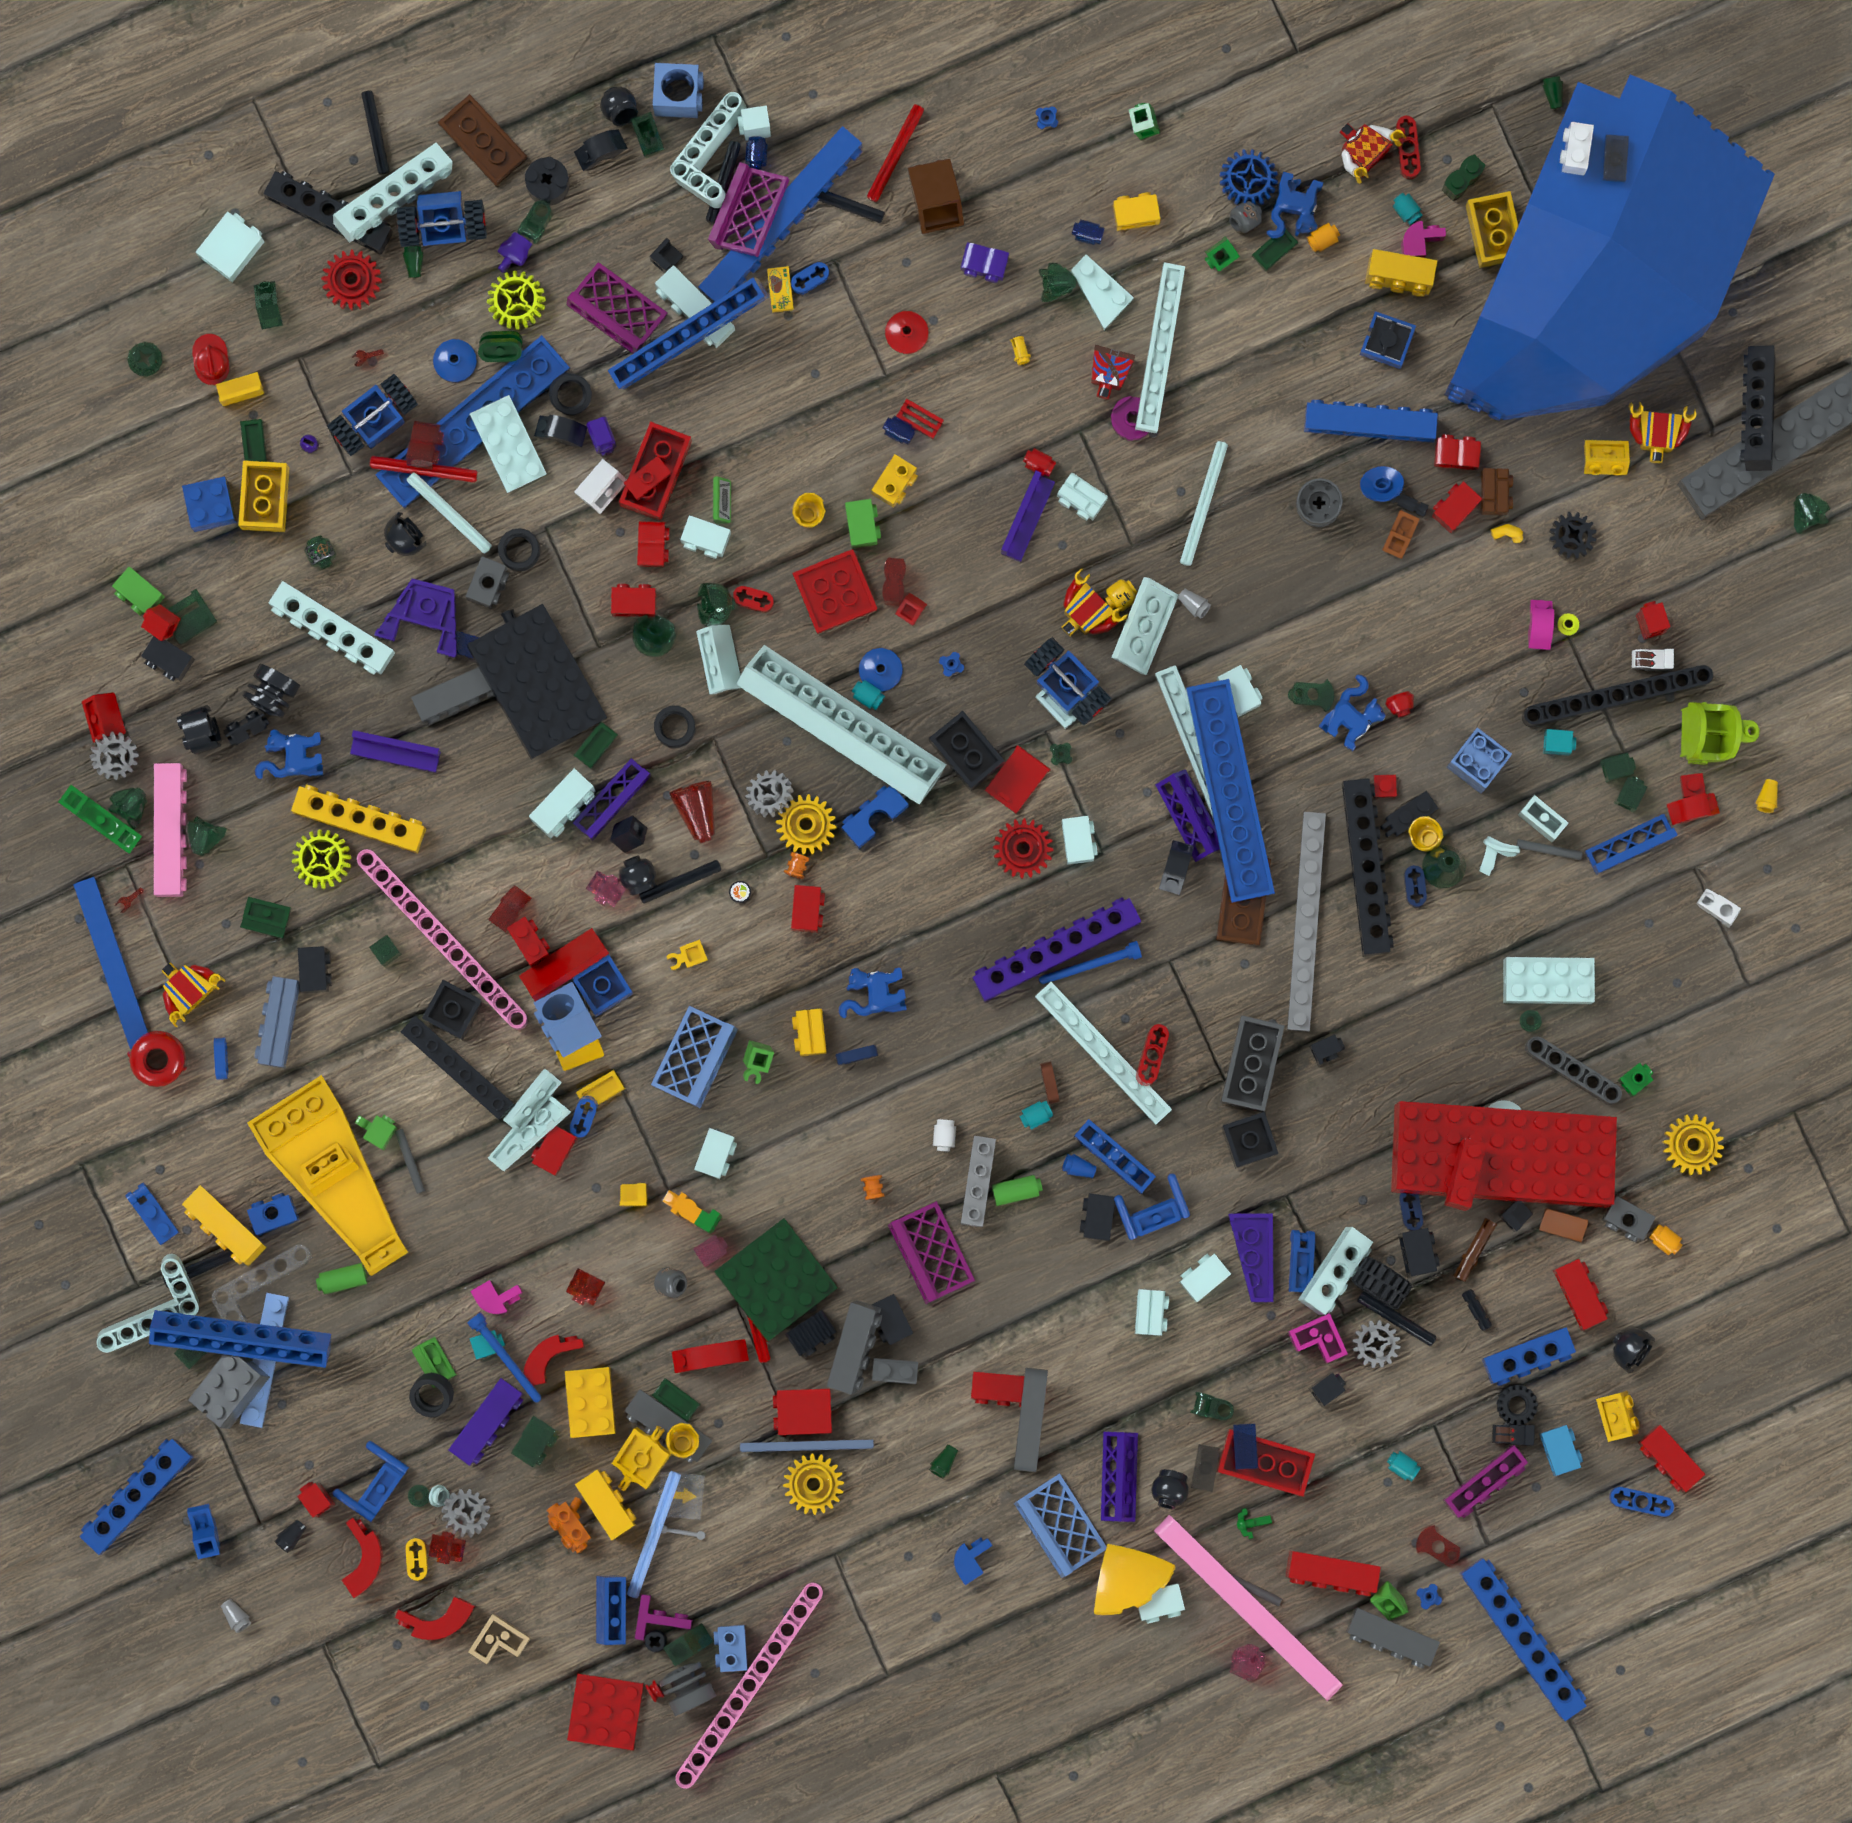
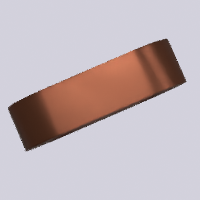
[1040,1061,1060,1104]

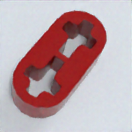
[733,586,774,613]

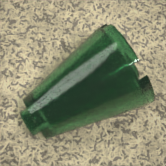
[1422,845,1466,888]

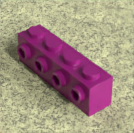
[1443,1445,1528,1518]

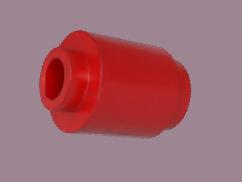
[1023,448,1056,477]

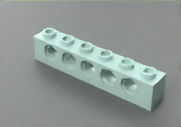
[333,143,452,243]
[269,581,395,675]

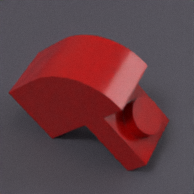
[1666,793,1720,825]

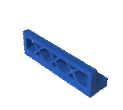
[1585,814,1678,875]

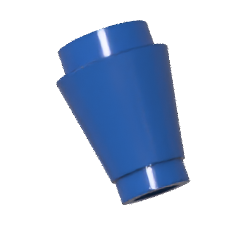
[1062,1154,1096,1178]

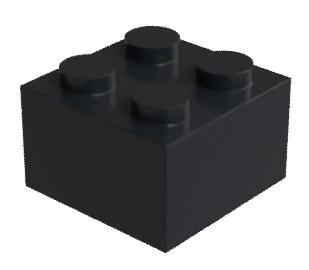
[422,980,483,1041]
[1221,1112,1279,1169]
[1398,1228,1440,1278]

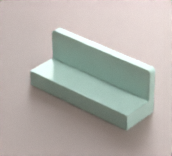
[696,625,741,694]
[503,1069,562,1134]

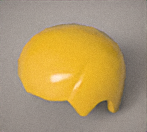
[792,493,826,528]
[1408,816,1443,852]
[666,1423,699,1458]

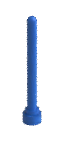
[1039,941,1142,984]
[467,1312,541,1402]

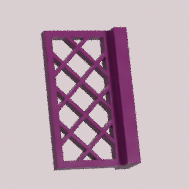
[708,162,789,257]
[566,262,668,354]
[888,1201,975,1304]

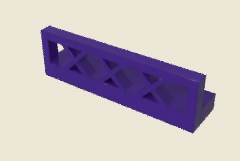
[1001,470,1055,562]
[350,730,441,773]
[573,758,651,841]
[1155,769,1220,862]
[1101,1432,1138,1522]

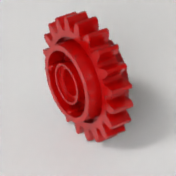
[321,249,382,311]
[993,818,1053,879]

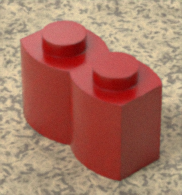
[1434,435,1481,470]
[637,521,670,567]

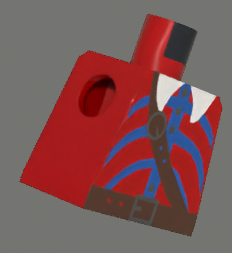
[1091,345,1135,400]

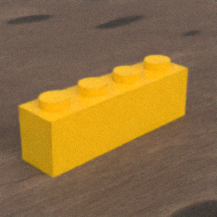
[182,1185,267,1267]

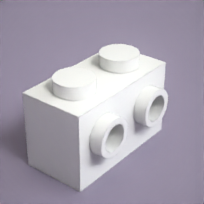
[1559,122,1594,175]
[575,459,627,514]

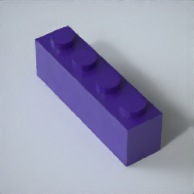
[448,1378,524,1466]

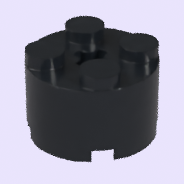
[525,157,570,206]
[177,705,221,755]

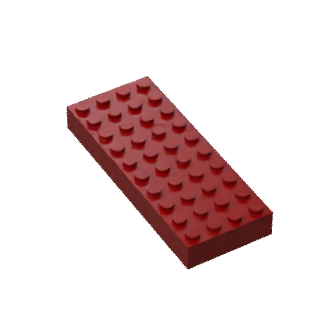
[1391,1101,1617,1208]

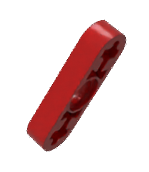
[1396,115,1421,179]
[1136,1024,1169,1086]

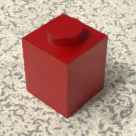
[141,604,181,641]

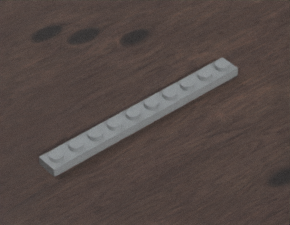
[1287,812,1326,1032]

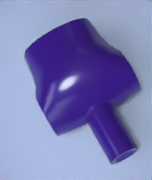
[497,232,532,273]

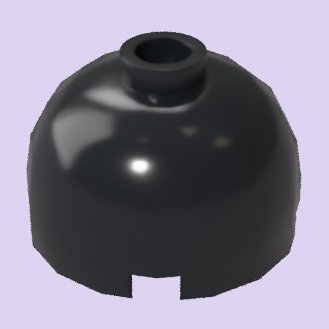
[384,512,427,556]
[1613,1328,1655,1373]

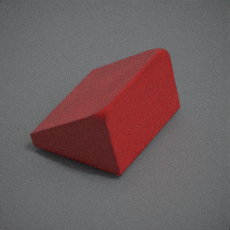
[895,593,927,626]

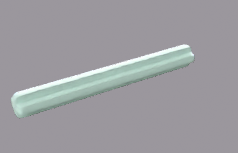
[407,473,492,554]

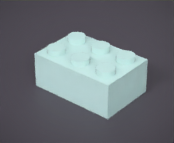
[529,768,596,839]

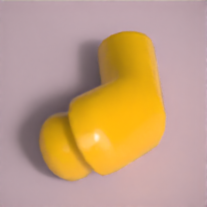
[1490,524,1523,543]

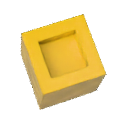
[620,1183,647,1206]

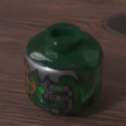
[304,535,336,570]

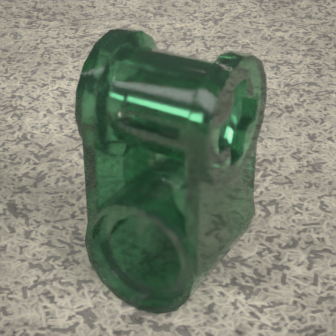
[517,201,553,245]
[1190,1392,1234,1421]

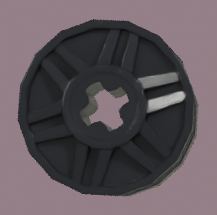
[242,663,301,718]

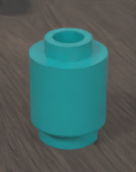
[1392,192,1423,226]
[852,680,885,710]
[1019,1100,1054,1130]
[1387,1450,1421,1482]

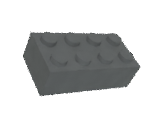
[1220,1016,1285,1113]

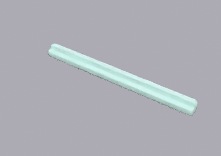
[1180,441,1228,566]

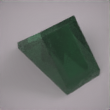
[631,112,664,157]

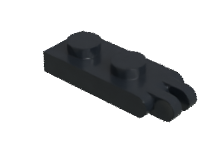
[1380,790,1439,838]

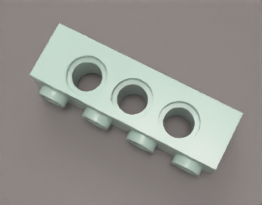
[1298,1227,1373,1315]

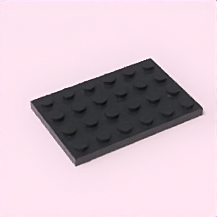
[466,604,607,760]

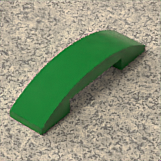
[58,785,143,854]

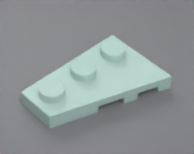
[1071,255,1134,330]

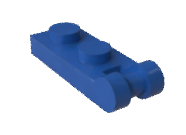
[125,1182,180,1245]
[1289,1230,1315,1292]

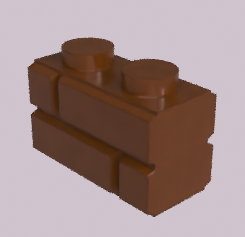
[1481,468,1513,515]

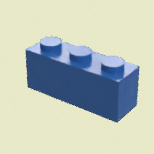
[596,1575,626,1645]

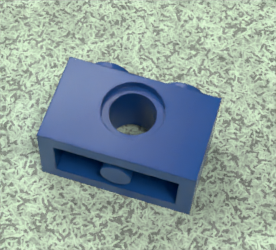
[247,1193,300,1236]

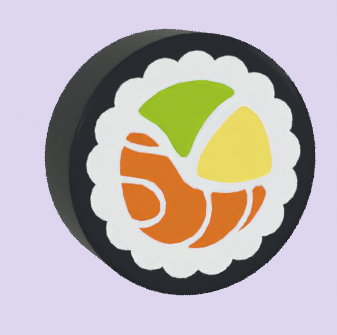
[729,881,751,903]

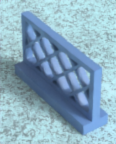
[651,1006,738,1108]
[1014,1474,1106,1578]

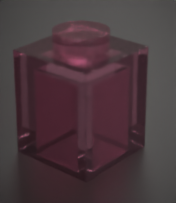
[693,1235,728,1268]

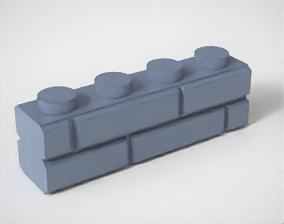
[255,976,300,1069]

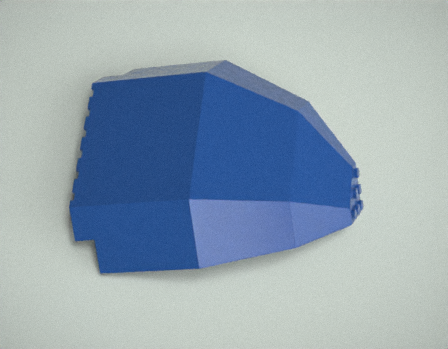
[1444,74,1775,420]

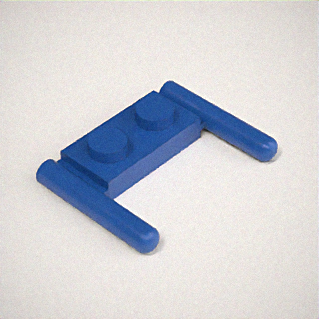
[1114,1174,1190,1240]
[333,1441,409,1522]

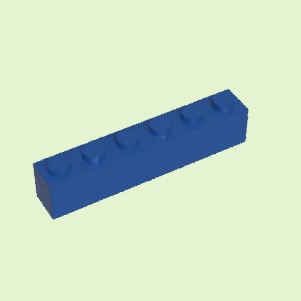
[1304,400,1438,443]

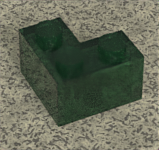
[511,1415,559,1468]

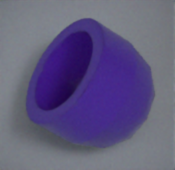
[300,434,318,453]

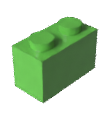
[845,499,881,549]
[112,567,165,616]

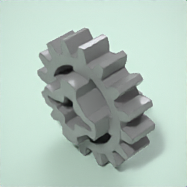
[90,732,139,780]
[746,770,794,818]
[1352,1320,1401,1368]
[441,1489,490,1538]

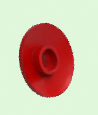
[885,311,929,354]

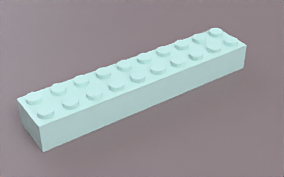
[737,645,947,804]

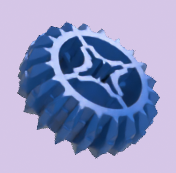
[1219,149,1278,205]

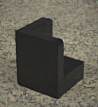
[649,238,683,274]
[610,815,648,853]
[1499,1201,1533,1232]

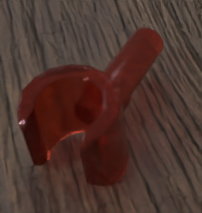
[352,349,384,367]
[115,887,144,913]

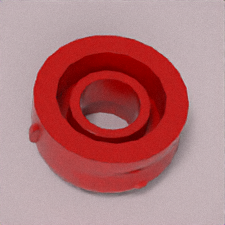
[127,1031,187,1087]

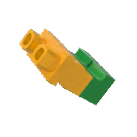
[663,1190,722,1235]

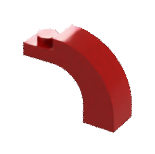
[342,1517,383,1598]
[394,1596,476,1640]

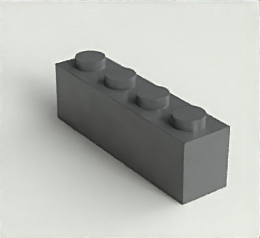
[411,667,494,725]
[827,1300,882,1395]
[625,1389,713,1463]
[1346,1607,1440,1669]

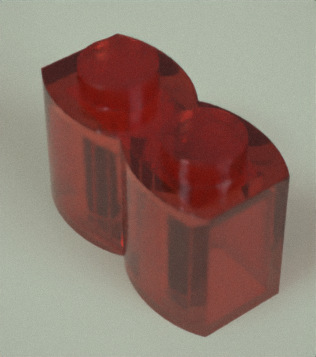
[406,421,444,470]
[882,558,906,606]

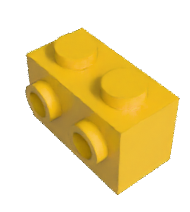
[871,454,918,508]

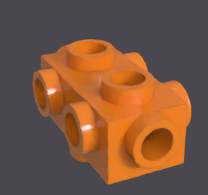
[547,1497,591,1554]

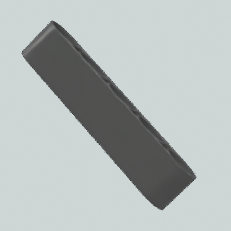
[1525,1036,1622,1105]
[1014,1368,1048,1472]

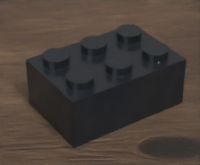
[929,711,1005,792]

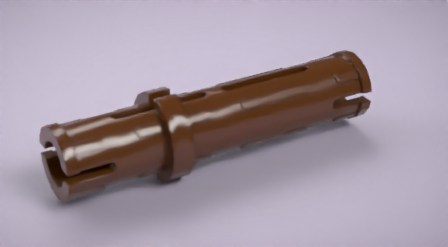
[1453,1218,1497,1282]

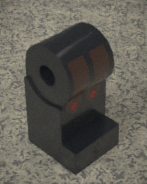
[1492,1425,1535,1445]

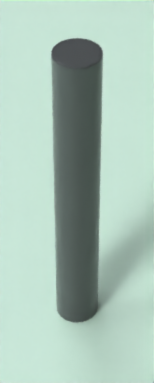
[1516,839,1582,860]
[395,1129,425,1194]
[1230,1573,1282,1606]

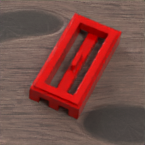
[896,398,944,440]

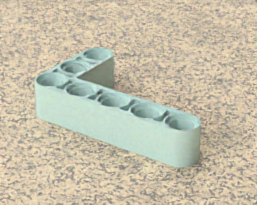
[670,92,747,208]
[97,1254,199,1353]

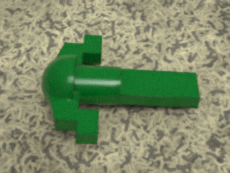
[1237,1508,1272,1539]

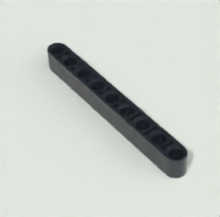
[1522,665,1713,727]

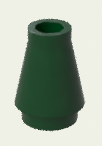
[1542,76,1563,109]
[402,246,424,278]
[929,1444,958,1479]

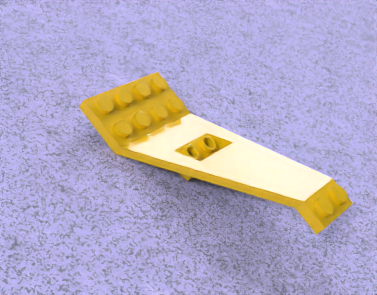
[247,1075,408,1276]

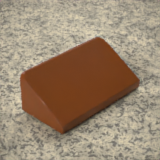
[1539,1208,1589,1242]

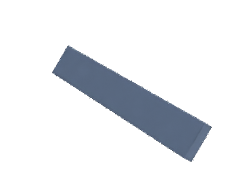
[740,1440,874,1452]

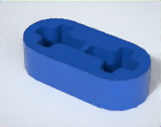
[791,262,829,294]
[214,1037,228,1080]
[570,1096,598,1138]

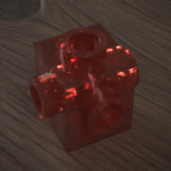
[566,1268,605,1306]
[428,1531,466,1564]

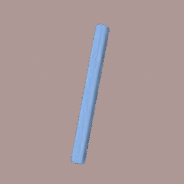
[627,1471,681,1598]

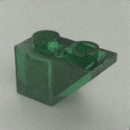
[254,281,283,330]
[664,1623,714,1667]

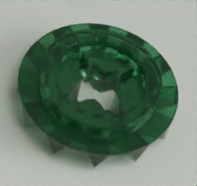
[127,341,163,377]

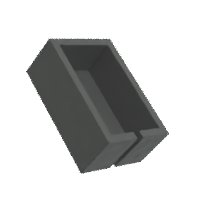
[189,1354,270,1429]

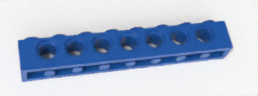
[608,277,769,390]
[149,1310,331,1368]
[1459,1558,1586,1721]

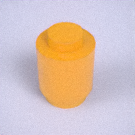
[1306,223,1340,252]
[1649,1224,1683,1256]

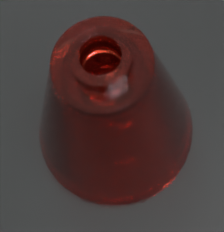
[669,780,715,843]

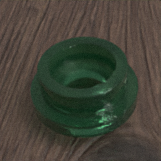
[1519,1010,1542,1032]
[408,1485,430,1507]

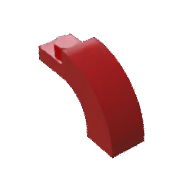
[523,1335,585,1386]
[671,1339,749,1373]

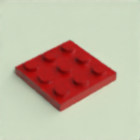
[792,549,878,634]
[567,1673,644,1750]

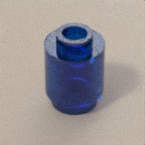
[745,136,768,170]
[1072,219,1105,245]
[882,415,916,445]

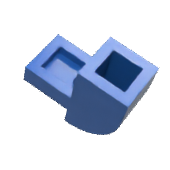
[187,1504,220,1559]
[954,1537,992,1585]

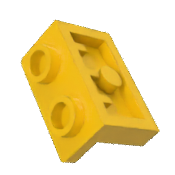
[1584,440,1630,476]
[1596,1391,1640,1442]

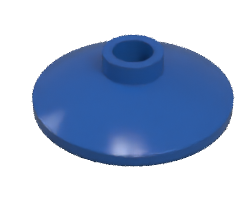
[433,339,477,382]
[1360,466,1404,502]
[859,648,902,692]

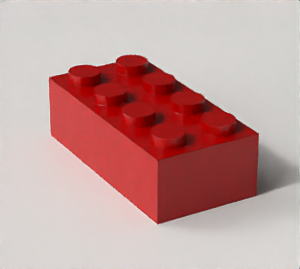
[619,421,692,522]
[1216,1429,1315,1497]
[1285,1550,1381,1597]

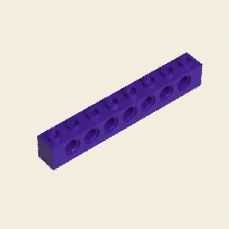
[972,897,1142,1002]

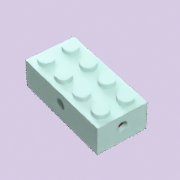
[1503,957,1595,1004]

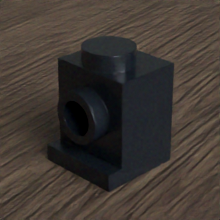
[1309,1034,1345,1066]

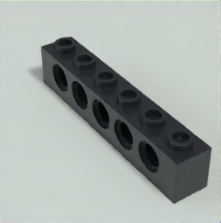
[263,171,393,255]
[1740,345,1776,471]
[400,1016,515,1121]

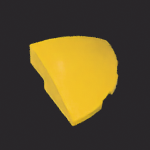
[1094,1544,1175,1615]

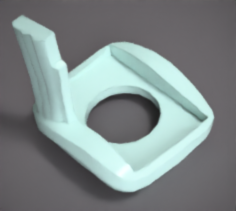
[1479,836,1520,876]

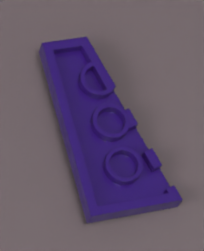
[1228,1213,1274,1302]

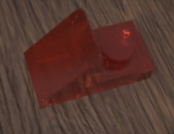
[488,885,532,933]

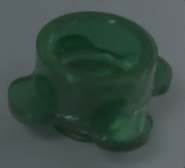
[1050,743,1072,765]

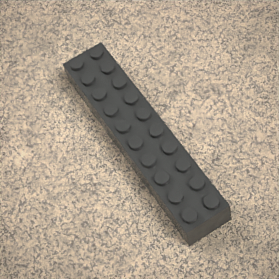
[1677,371,1852,520]

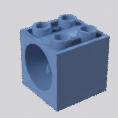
[653,63,704,118]
[1446,728,1512,794]
[534,982,602,1057]

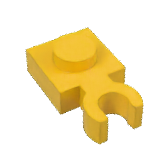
[666,939,708,970]

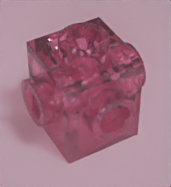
[586,870,626,907]
[1229,1644,1266,1681]

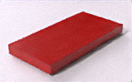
[519,928,609,1002]

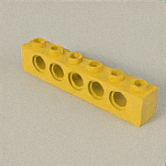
[291,784,426,854]

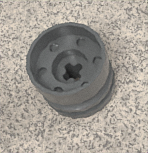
[1296,478,1343,528]
[659,1662,717,1716]

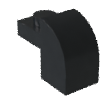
[574,129,628,171]
[534,414,587,447]
[1159,840,1194,895]

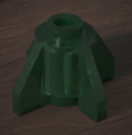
[1039,263,1076,302]
[1793,493,1830,534]
[108,787,147,829]
[186,816,227,856]

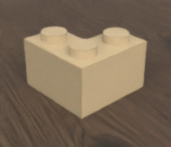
[468,1614,531,1664]

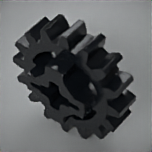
[1549,512,1597,560]

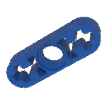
[1609,1487,1674,1517]

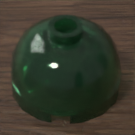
[697,583,735,626]
[632,615,677,657]

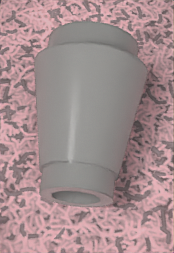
[1178,588,1211,619]
[220,1599,251,1633]

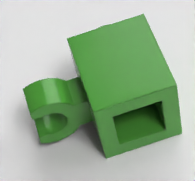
[743,1040,774,1084]
[355,1115,397,1150]

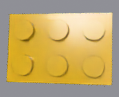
[1465,191,1518,268]
[1365,249,1437,297]
[239,461,290,532]
[565,1367,616,1438]
[575,1469,637,1540]

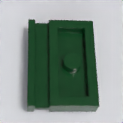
[240,897,292,939]

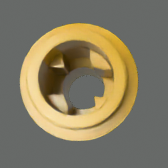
[1756,779,1778,813]

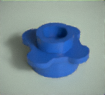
[1036,106,1058,129]
[939,652,964,677]
[1416,1584,1442,1609]

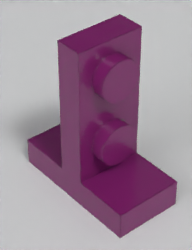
[635,1594,692,1640]

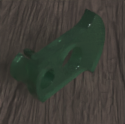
[1288,679,1334,712]

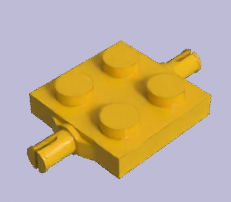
[611,1426,671,1491]

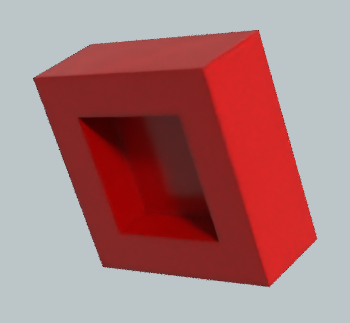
[1680,773,1705,798]
[1373,775,1397,798]

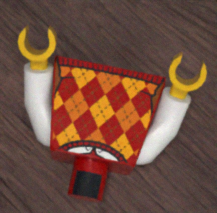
[1339,123,1406,184]

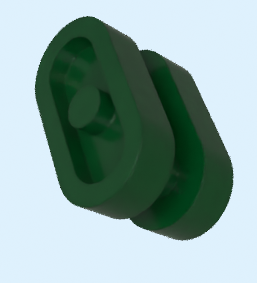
[478,331,523,362]

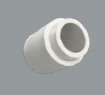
[933,1119,956,1152]

